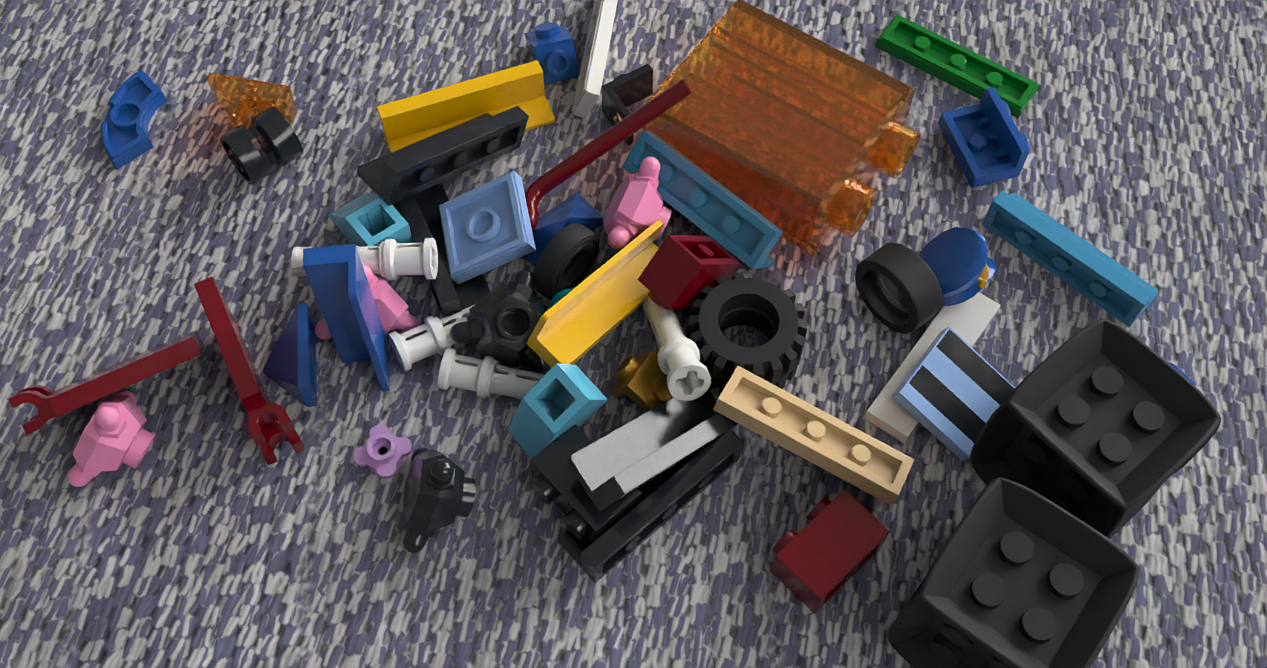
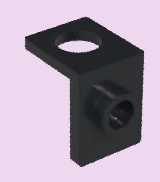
[601,64,653,145]

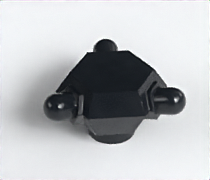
[450,270,550,373]
[402,448,476,553]

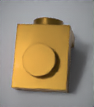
[608,350,673,412]

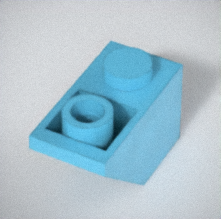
[329,193,413,247]
[508,363,608,459]

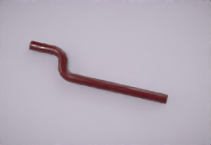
[525,78,693,232]

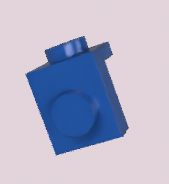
[524,23,579,85]

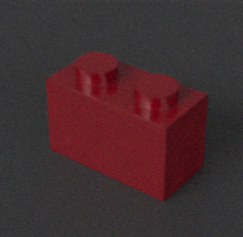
[637,235,742,310]
[770,489,890,614]

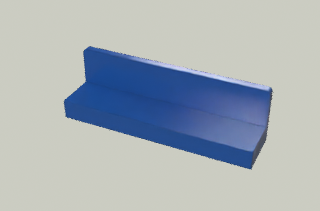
[303,244,390,391]

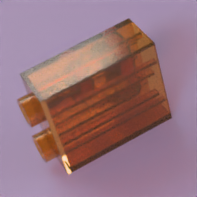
[642,0,921,256]

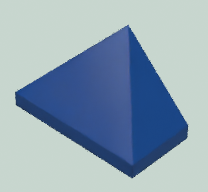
[524,192,603,266]
[263,303,317,407]

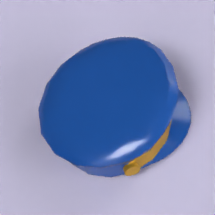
[918,227,996,306]

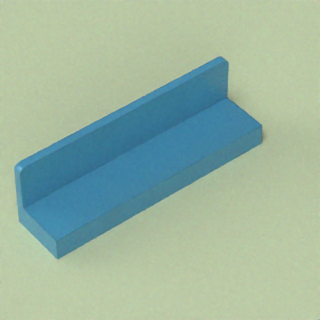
[622,130,784,269]
[982,190,1158,327]

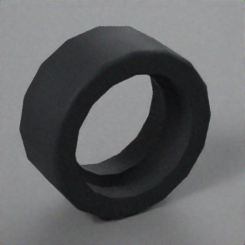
[854,243,943,334]

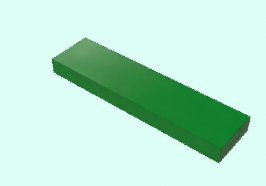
[875,14,1040,119]

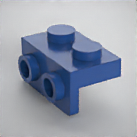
[938,87,1029,188]

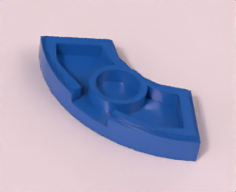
[101,69,167,170]

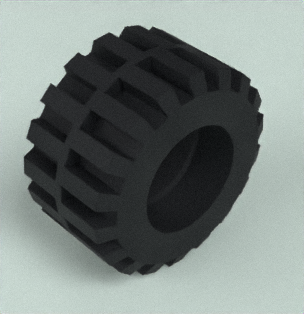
[687,272,807,395]

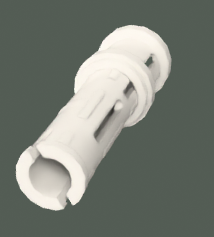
[291,238,438,280]
[643,296,711,401]
[388,305,474,372]
[438,348,545,400]

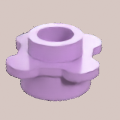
[354,425,412,479]

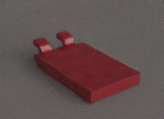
[194,277,305,466]
[8,330,204,435]

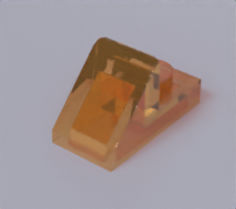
[206,72,298,129]

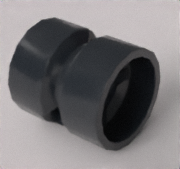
[220,106,304,185]

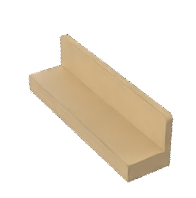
[713,366,915,506]

